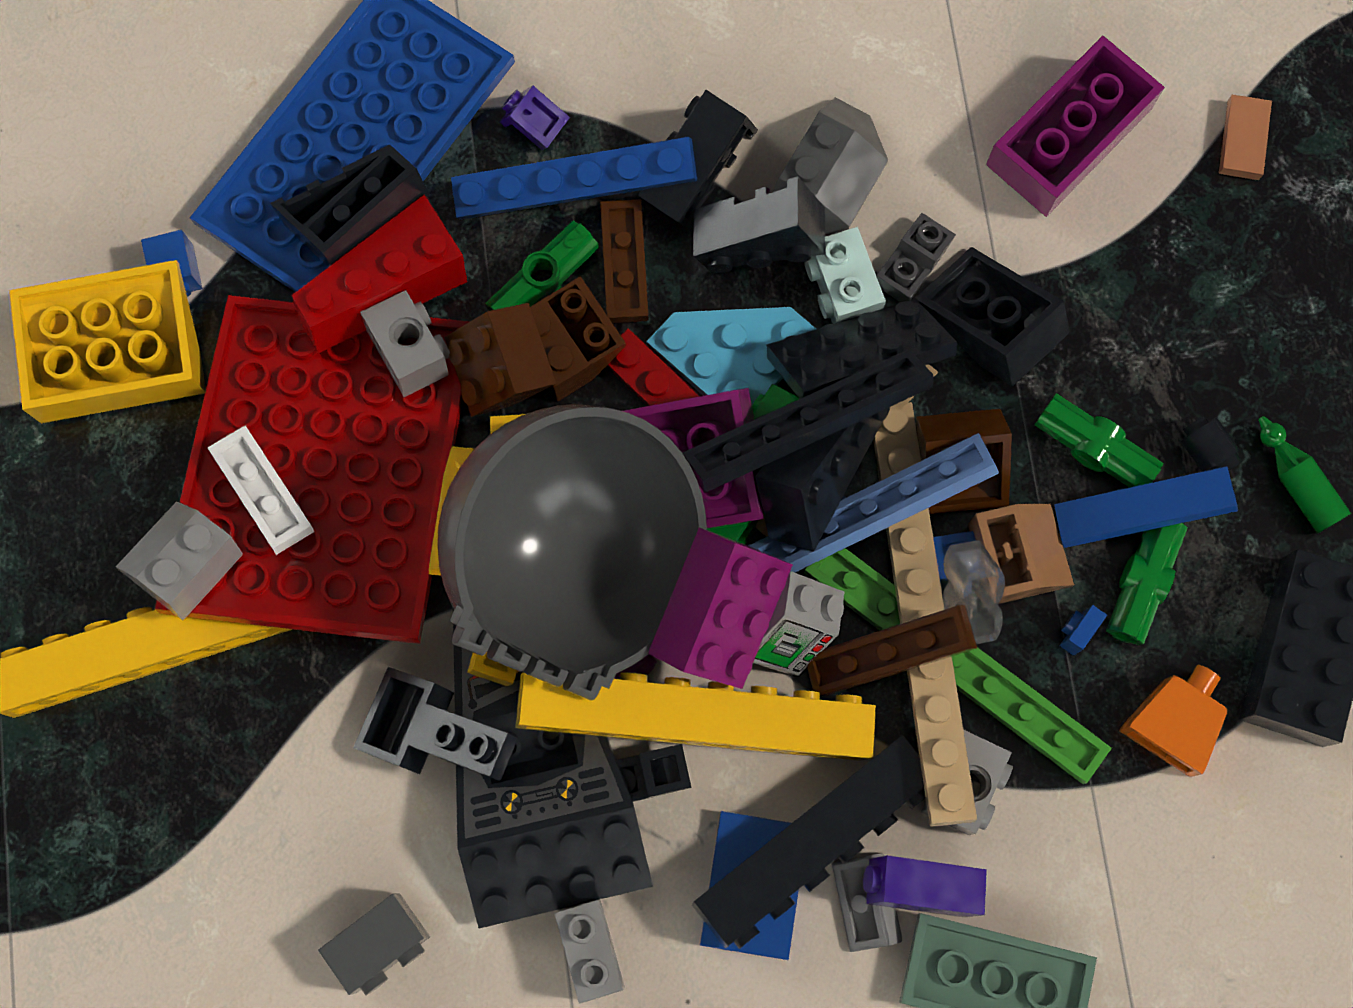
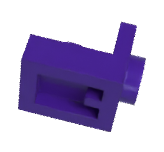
[499,85,570,151]

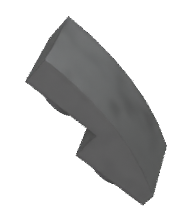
[876,213,956,302]

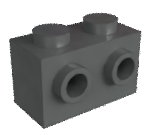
[318,893,430,996]

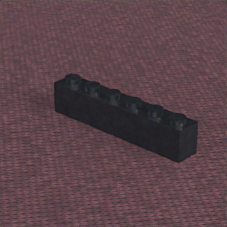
[692,735,926,949]

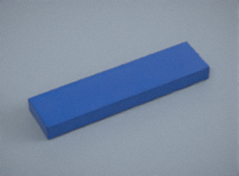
[1054,466,1238,548]

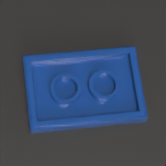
[700,811,799,960]

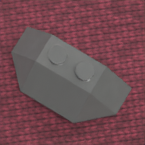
[773,97,888,237]

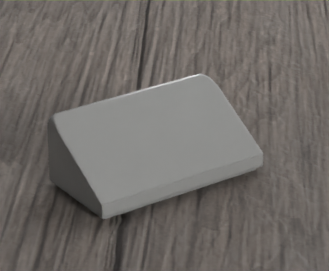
[832,853,902,952]

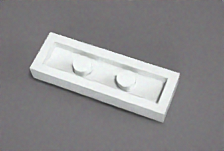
[208,425,314,555]

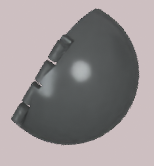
[437,404,707,701]

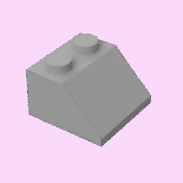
[116,501,243,620]

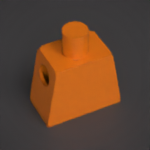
[1119,665,1227,777]

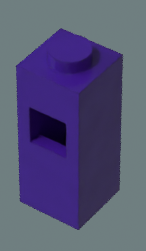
[863,855,987,917]

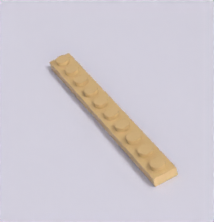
[873,402,977,827]

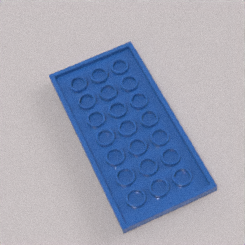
[190,0,515,292]

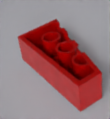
[291,194,467,353]

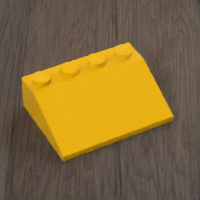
[9,260,206,423]

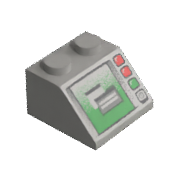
[753,571,845,676]

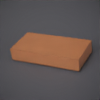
[1219,94,1272,180]

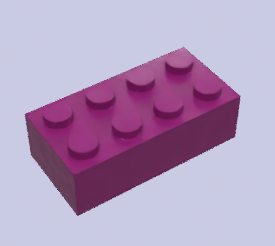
[986,35,1165,217]

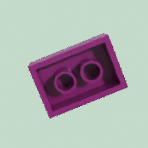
[648,527,793,689]

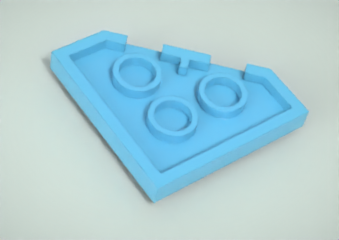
[646,307,816,405]

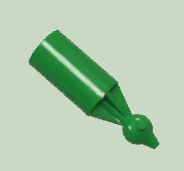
[1258,416,1351,534]

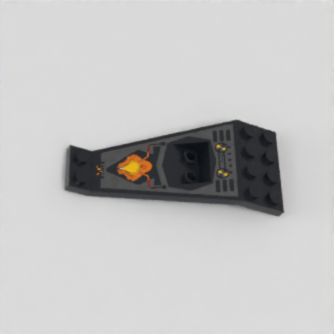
[453,608,653,929]

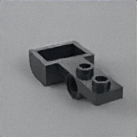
[353,667,518,781]

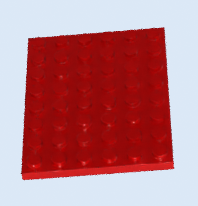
[155,295,469,644]

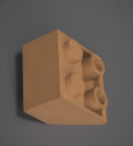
[968,504,1074,606]

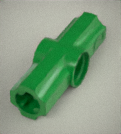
[485,220,599,311]
[1035,393,1164,488]
[1106,523,1188,646]

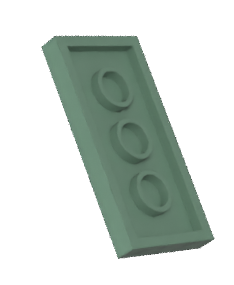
[899,913,1097,1008]

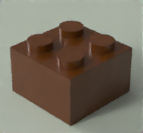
[444,303,556,417]

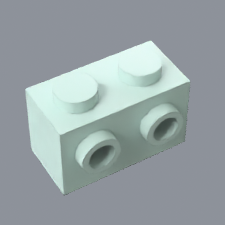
[804,227,886,324]

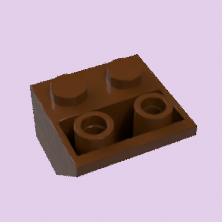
[530,276,626,401]

